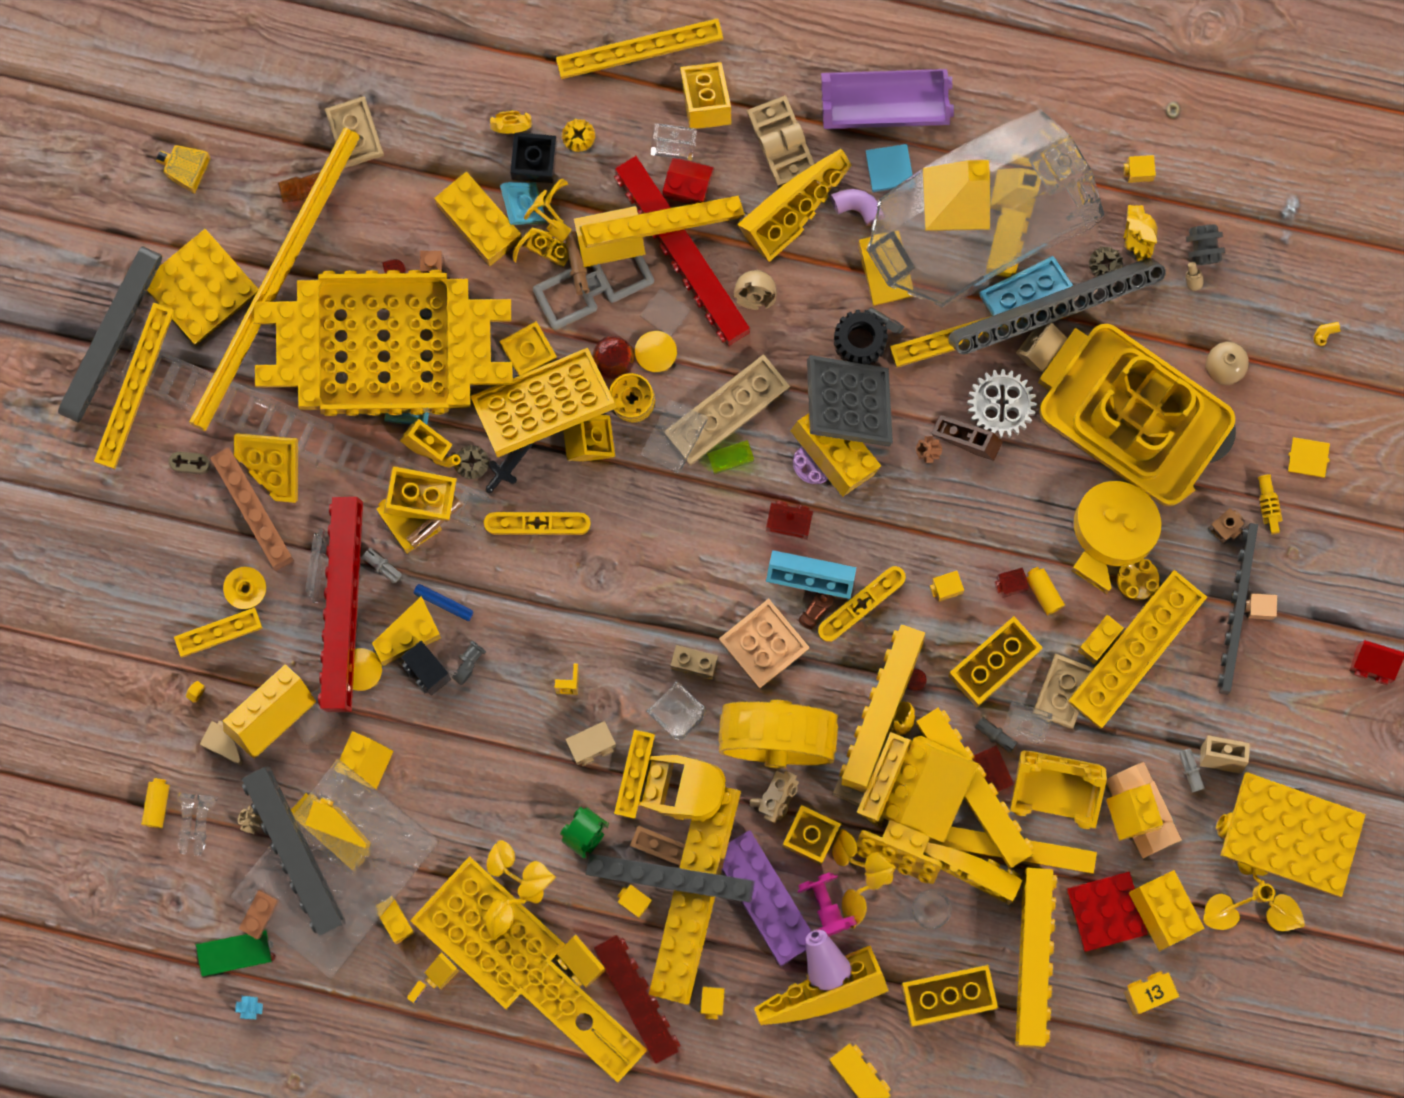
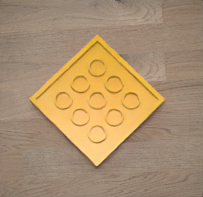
[147,229,259,346]

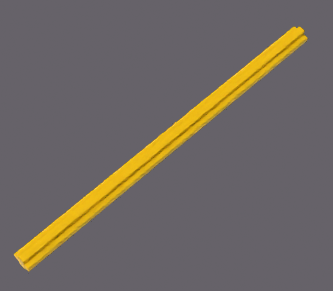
[189,128,360,431]

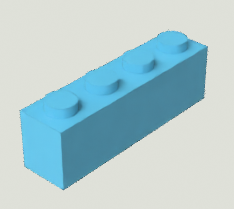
[766,550,857,599]

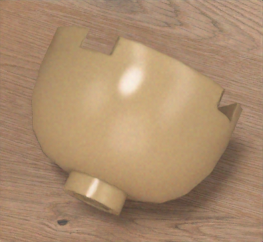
[734,270,777,310]
[1206,342,1249,385]

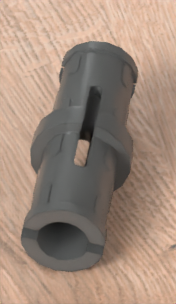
[975,717,1018,754]

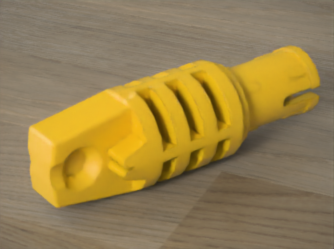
[1258,474,1283,535]

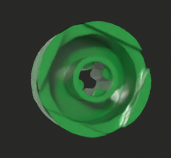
[560,807,609,858]

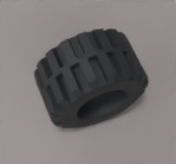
[834,310,888,365]

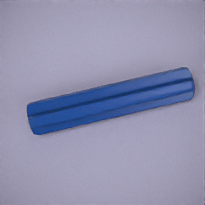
[414,584,474,621]

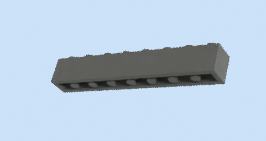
[242,766,346,936]

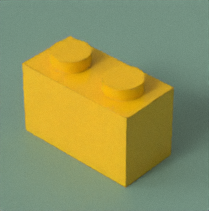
[1078,615,1124,664]

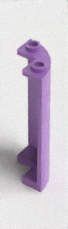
[821,69,954,129]

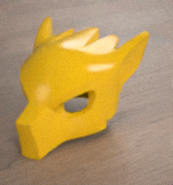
[1123,205,1158,261]

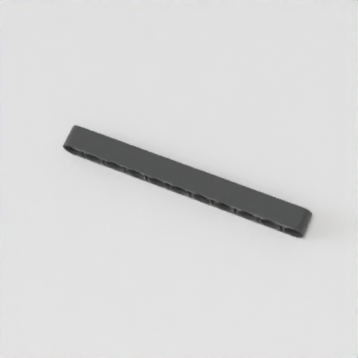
[948,258,1166,355]

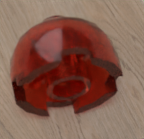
[592,336,635,379]

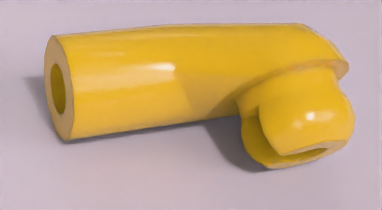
[1313,322,1340,346]
[432,454,461,468]

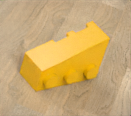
[372,596,441,666]

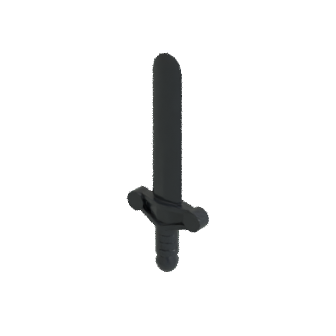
[485,443,534,493]

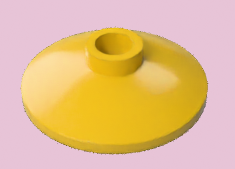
[223,567,266,609]

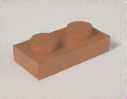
[239,890,279,939]

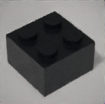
[510,132,557,183]
[401,640,452,696]

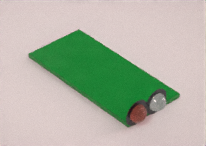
[196,930,276,977]

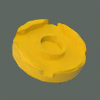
[490,111,532,134]

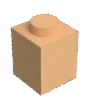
[1244,594,1277,620]

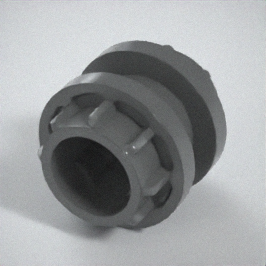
[1186,224,1226,266]

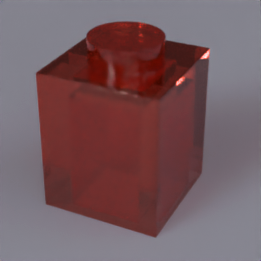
[994,567,1029,598]

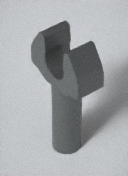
[868,307,905,334]

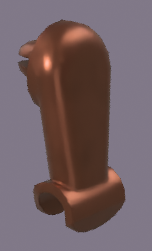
[799,592,833,630]

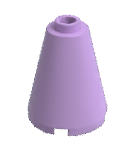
[806,930,852,990]

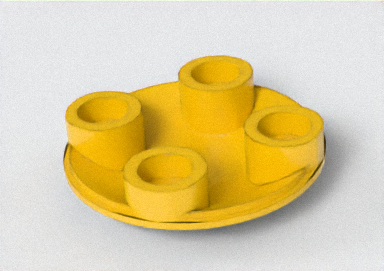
[635,331,677,372]
[1117,559,1159,600]
[353,648,382,691]

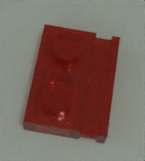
[972,745,1015,792]

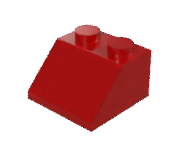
[662,157,714,204]
[1350,640,1404,685]

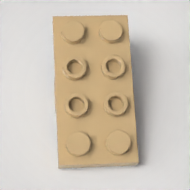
[747,95,814,188]

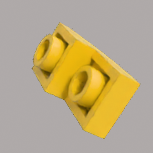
[524,228,569,267]

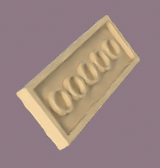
[664,354,790,466]

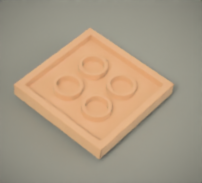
[719,599,810,689]

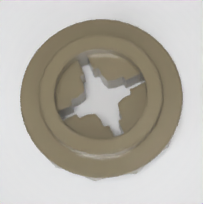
[1089,246,1123,277]
[455,445,489,479]

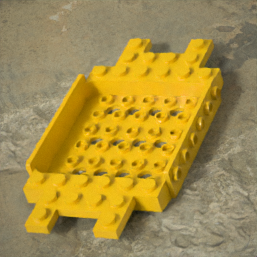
[254,270,513,416]

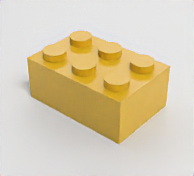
[1129,870,1205,952]

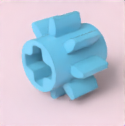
[235,996,263,1020]

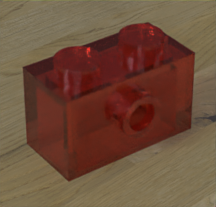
[766,501,813,540]

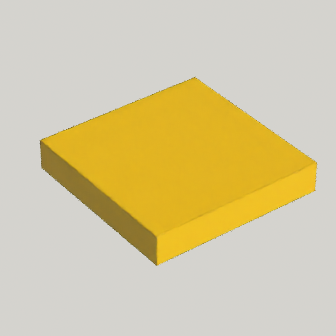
[499,321,557,376]

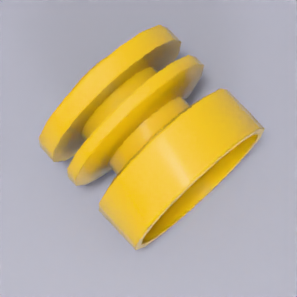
[609,373,656,423]

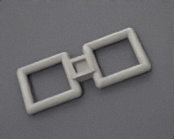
[533,256,655,330]

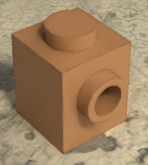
[1208,508,1245,544]

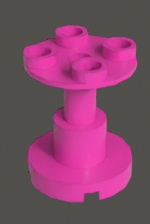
[797,872,857,936]

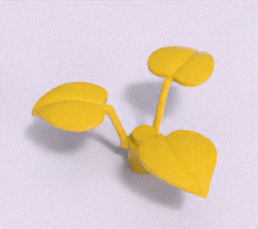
[513,178,572,263]
[832,829,896,929]
[486,840,556,940]
[1203,862,1305,931]

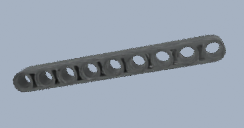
[58,246,163,423]

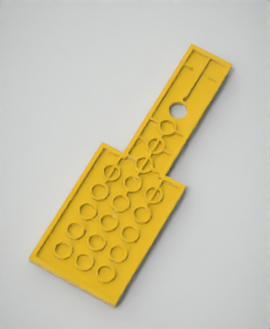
[410,856,648,1083]

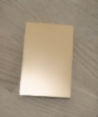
[325,96,384,168]
[1032,653,1094,729]

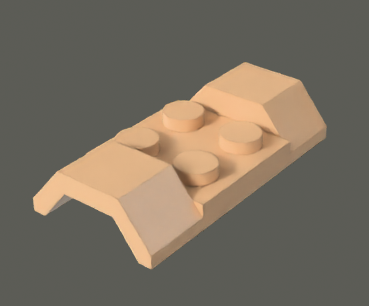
[1106,762,1182,859]

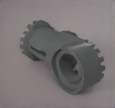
[452,640,486,685]

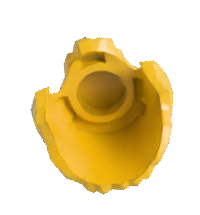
[889,701,915,735]

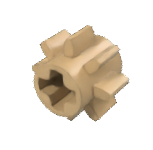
[238,806,263,834]

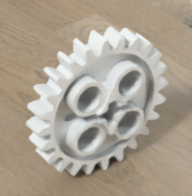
[967,369,1037,439]

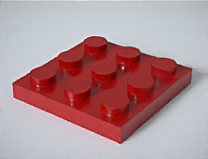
[1066,871,1148,952]

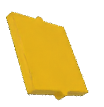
[1288,437,1330,478]

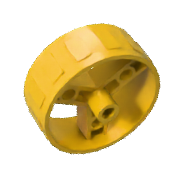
[718,700,838,768]

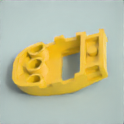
[639,755,726,820]

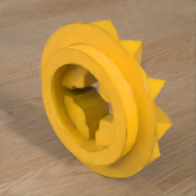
[562,118,595,152]

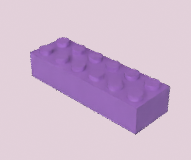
[722,830,811,967]

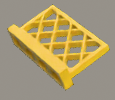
[857,733,912,829]

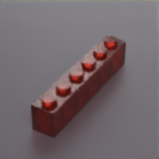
[594,935,681,1065]

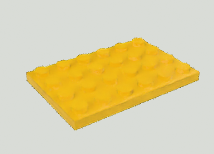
[470,348,616,458]
[1220,772,1366,897]

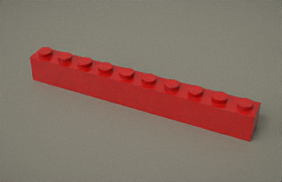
[614,156,750,346]
[318,497,363,712]

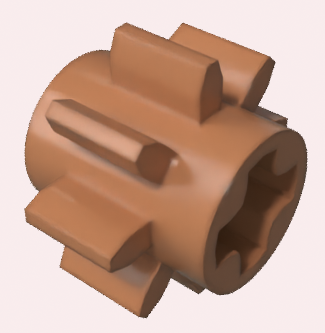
[916,436,942,463]

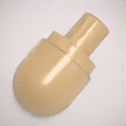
[1185,262,1204,291]

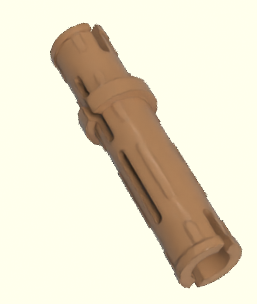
[565,231,590,295]
[406,495,463,548]

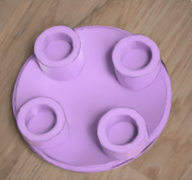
[793,447,828,484]

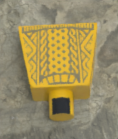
[156,145,211,194]

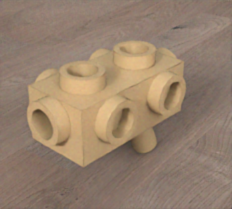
[750,771,799,823]

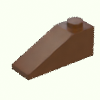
[931,415,1003,461]

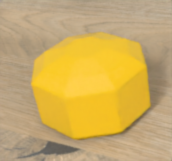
[186,681,206,703]

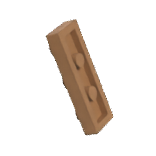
[630,826,685,866]

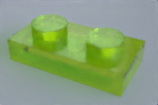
[707,440,755,475]

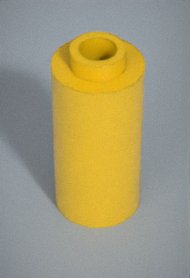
[1025,567,1065,616]
[141,778,170,829]

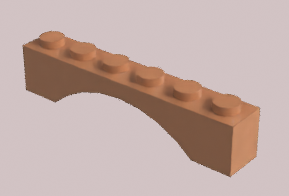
[210,447,294,571]

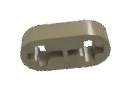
[169,452,210,475]

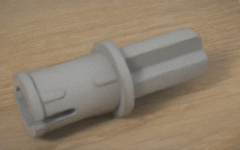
[362,548,402,583]
[1179,749,1205,792]

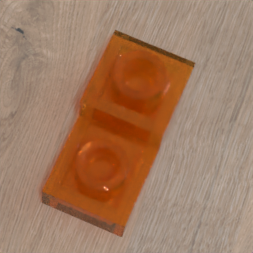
[278,172,320,203]

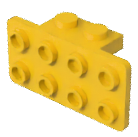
[856,820,942,884]

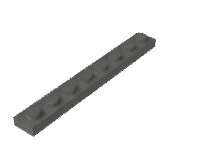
[1217,523,1258,695]
[586,854,755,903]

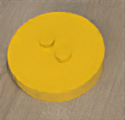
[1074,481,1161,566]

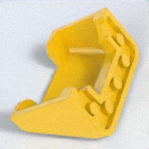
[1010,750,1107,829]

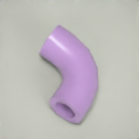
[830,189,885,226]

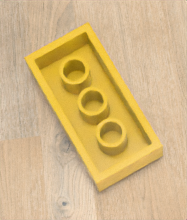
[434,171,522,266]
[790,413,881,497]
[948,616,1043,708]
[901,965,998,1028]

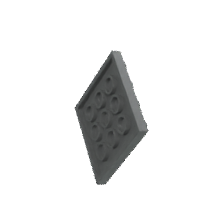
[807,355,893,447]

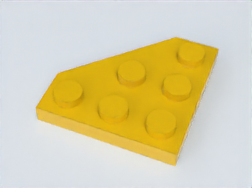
[234,433,298,503]

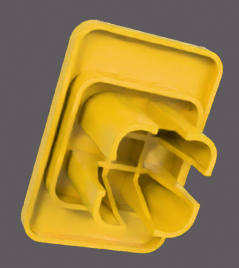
[1039,324,1235,506]

